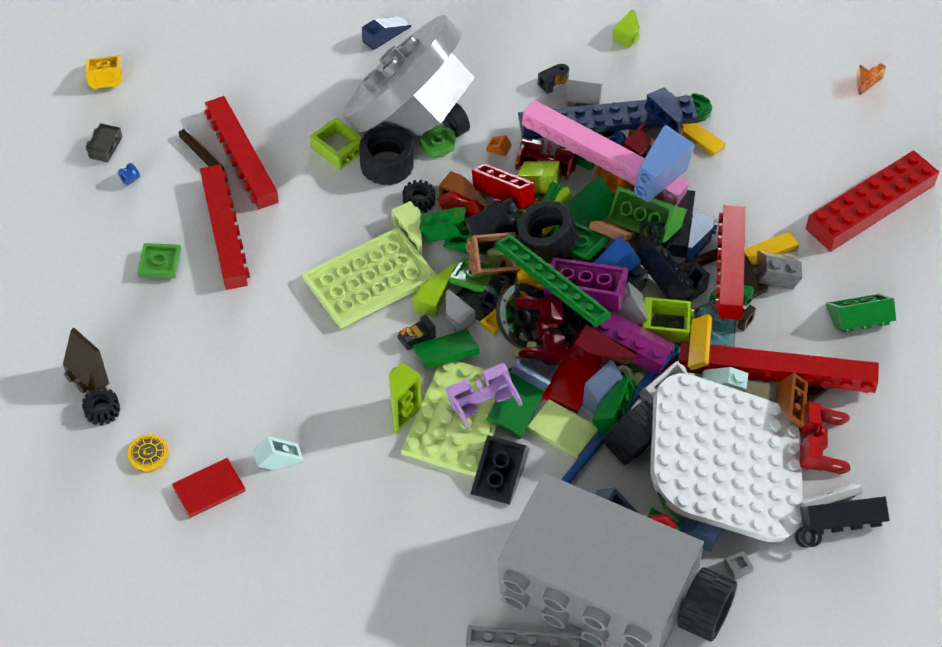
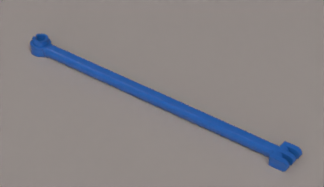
[561,342,679,484]

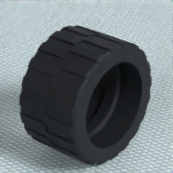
[359,126,414,185]
[517,200,579,263]
[602,400,653,465]
[677,567,737,642]

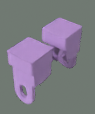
[445,363,523,430]

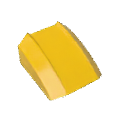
[85,55,123,90]

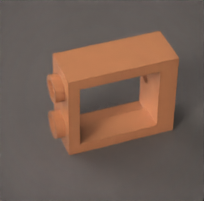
[466,232,520,276]

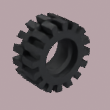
[402,180,435,214]
[82,387,120,426]

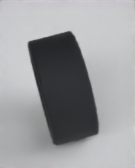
[442,103,470,137]

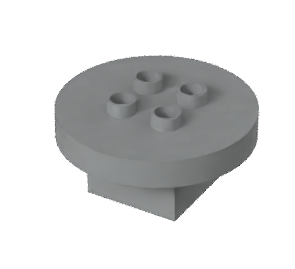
[343,15,475,139]

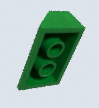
[826,294,896,332]

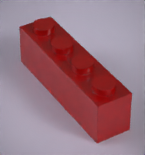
[472,164,535,209]

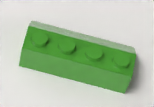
[607,186,687,243]

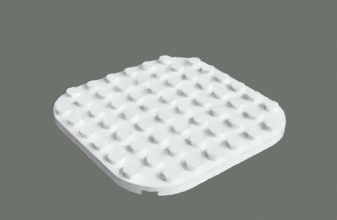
[650,374,803,542]

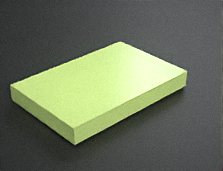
[527,399,598,459]

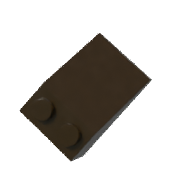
[63,328,110,395]

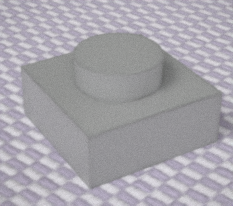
[724,551,754,579]

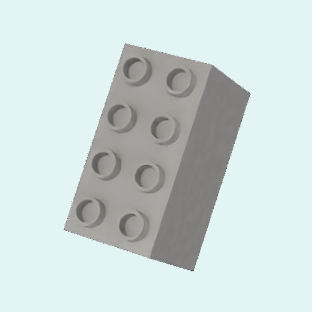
[498,472,704,647]

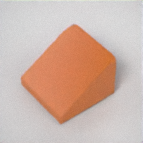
[486,135,512,156]

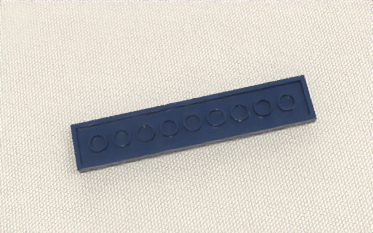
[518,95,698,139]

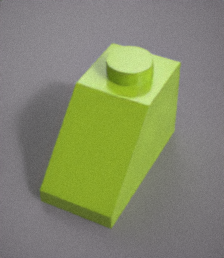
[612,9,640,48]

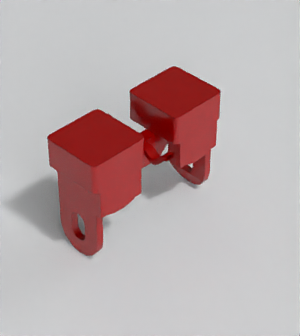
[799,401,851,474]

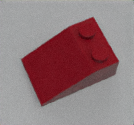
[566,324,637,366]

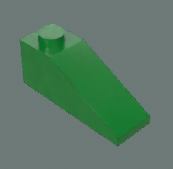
[592,375,636,434]

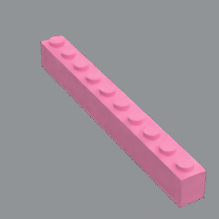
[522,100,689,206]

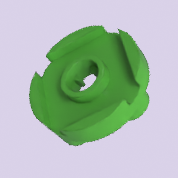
[420,125,456,158]

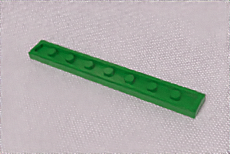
[495,234,611,327]

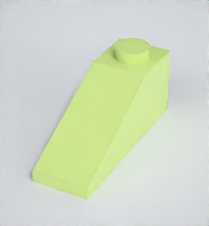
[392,201,422,256]

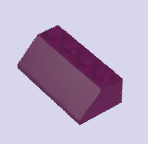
[543,257,628,312]
[593,310,675,376]

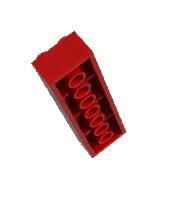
[805,150,939,252]

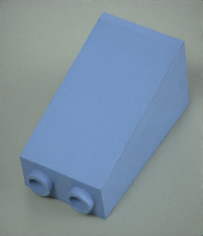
[633,125,695,203]

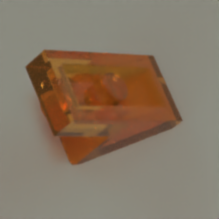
[856,63,886,95]

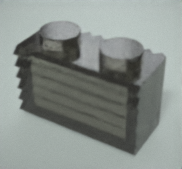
[86,123,123,163]

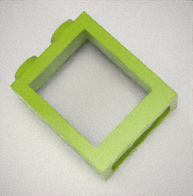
[310,118,362,170]
[642,297,694,343]

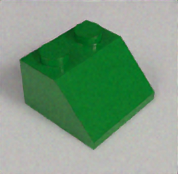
[419,207,466,243]

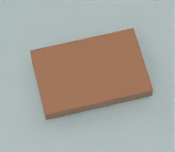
[589,220,637,241]

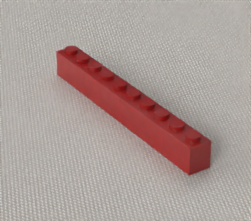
[679,341,879,393]

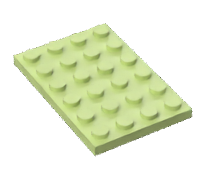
[302,227,437,329]
[401,361,498,477]

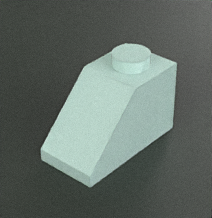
[702,367,748,392]
[253,436,303,470]

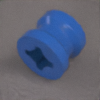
[118,163,140,185]

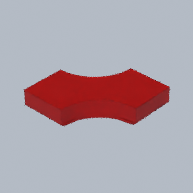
[437,190,482,218]

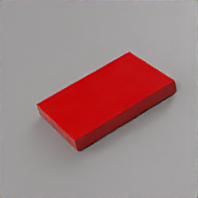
[542,353,603,414]
[172,458,246,518]

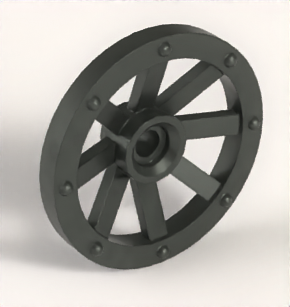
[496,283,550,349]

